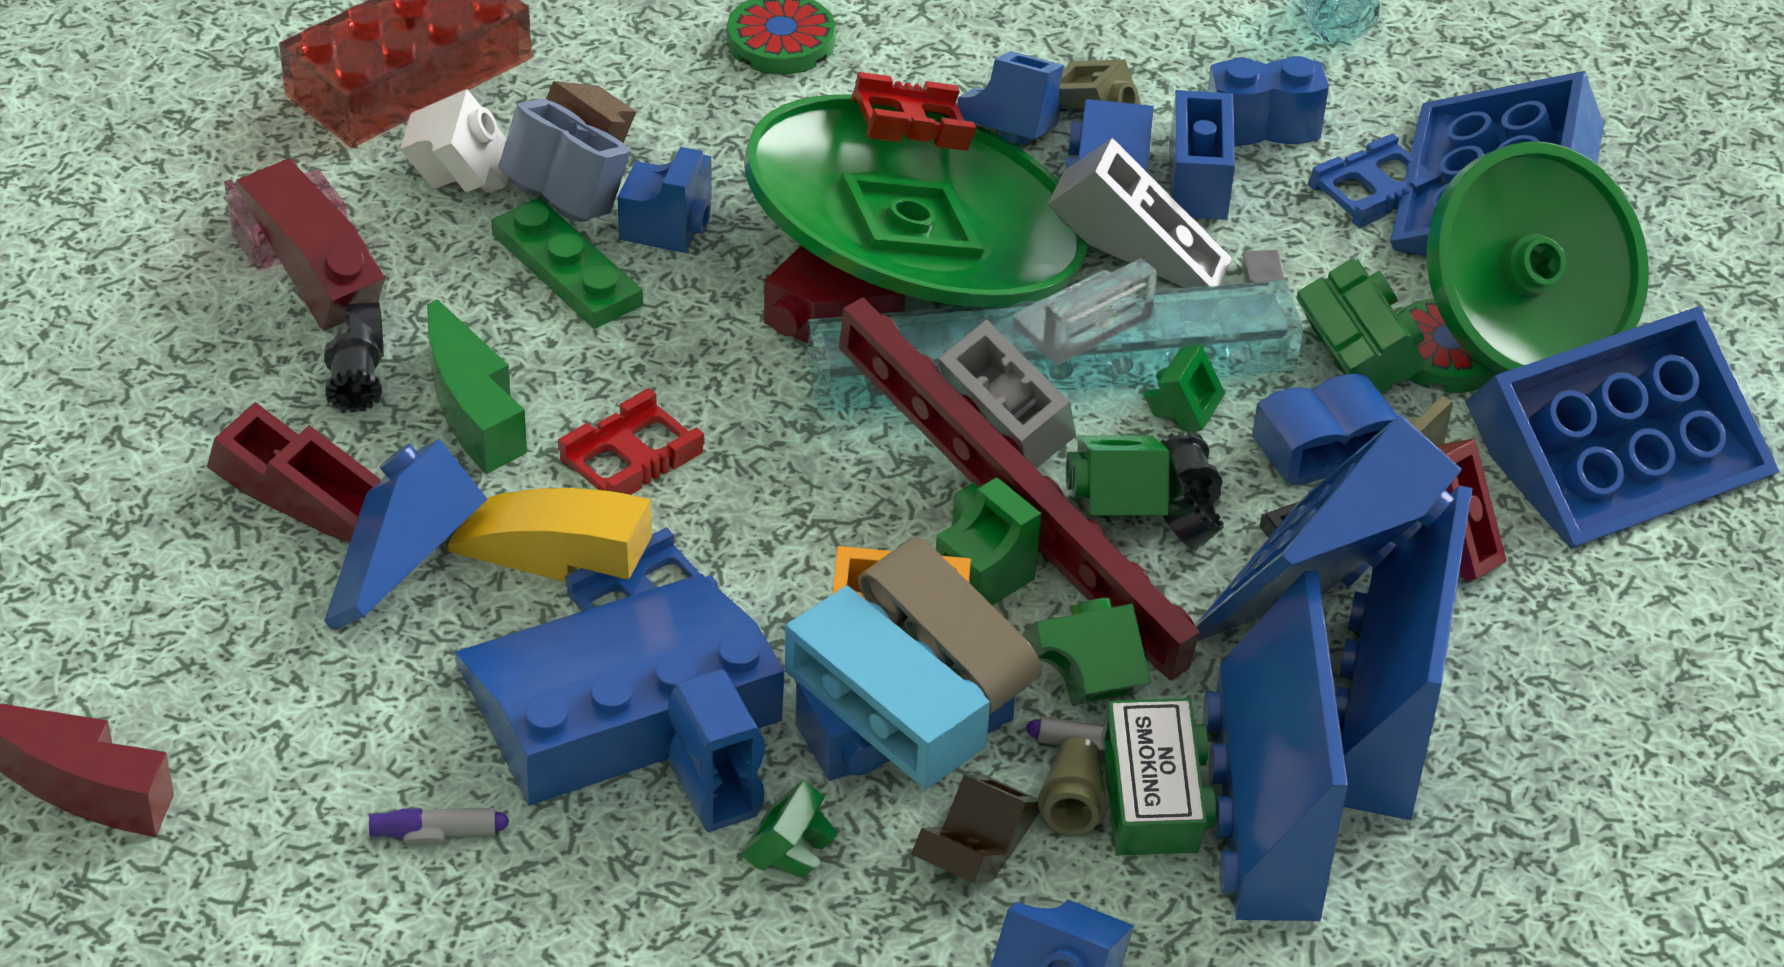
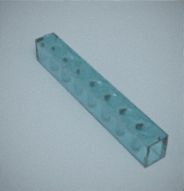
[807,280,1303,413]

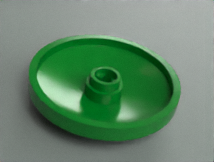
[1427,141,1649,374]

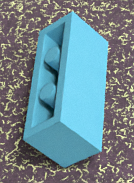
[785,585,990,790]

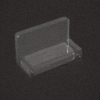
[1013,258,1157,365]

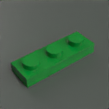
[491,197,643,329]

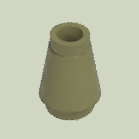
[1038,737,1107,836]

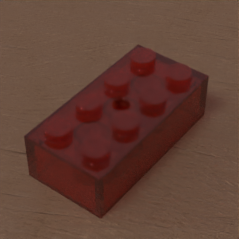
[279,0,532,148]

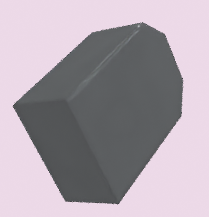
[1242,250,1285,299]

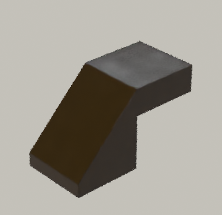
[911,774,1040,883]

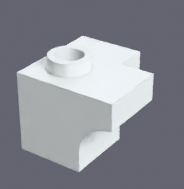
[400,89,509,193]

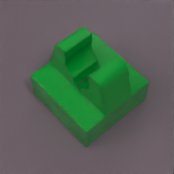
[1143,344,1225,432]
[740,779,837,877]

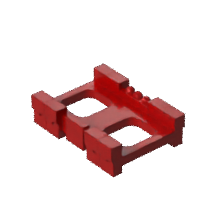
[851,72,977,151]
[558,388,705,495]

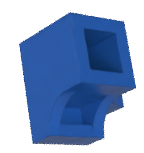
[957,51,1064,144]
[617,147,712,253]
[991,900,1135,967]

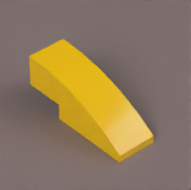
[447,488,652,582]

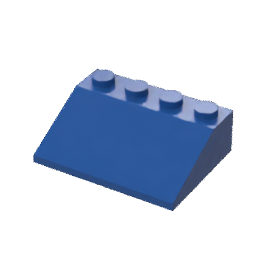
[1390,71,1604,256]
[1465,306,1780,549]
[1195,414,1462,641]
[1335,486,1472,820]
[1203,571,1348,921]
[455,573,785,806]

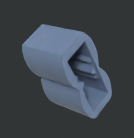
[498,98,631,222]

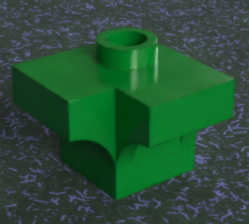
[936,477,1041,605]
[1022,598,1151,706]

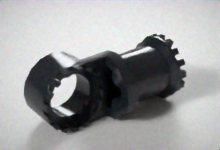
[324,302,384,413]
[1160,431,1224,551]

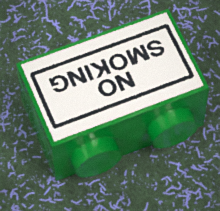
[1102,698,1216,856]

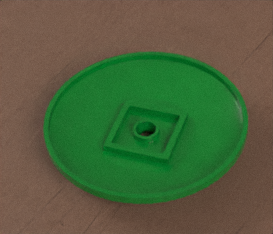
[744,94,1088,307]

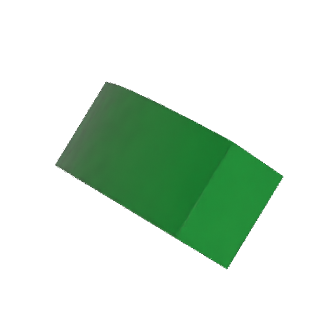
[427,299,527,474]

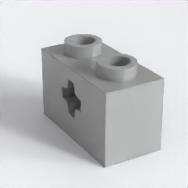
[938,319,1076,469]

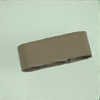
[858,536,1042,715]

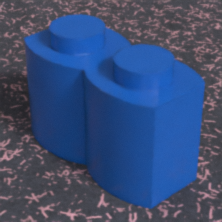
[1207,56,1329,146]
[1252,374,1398,485]
[668,669,765,833]

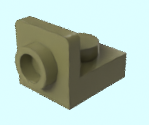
[1059,59,1141,112]

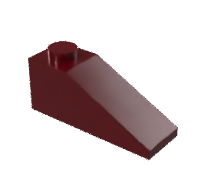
[235,158,386,331]

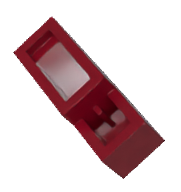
[207,402,381,542]
[0,703,174,838]

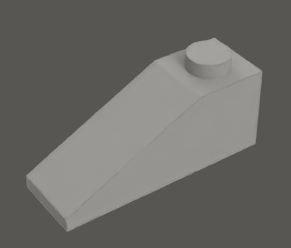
[1047,138,1232,298]

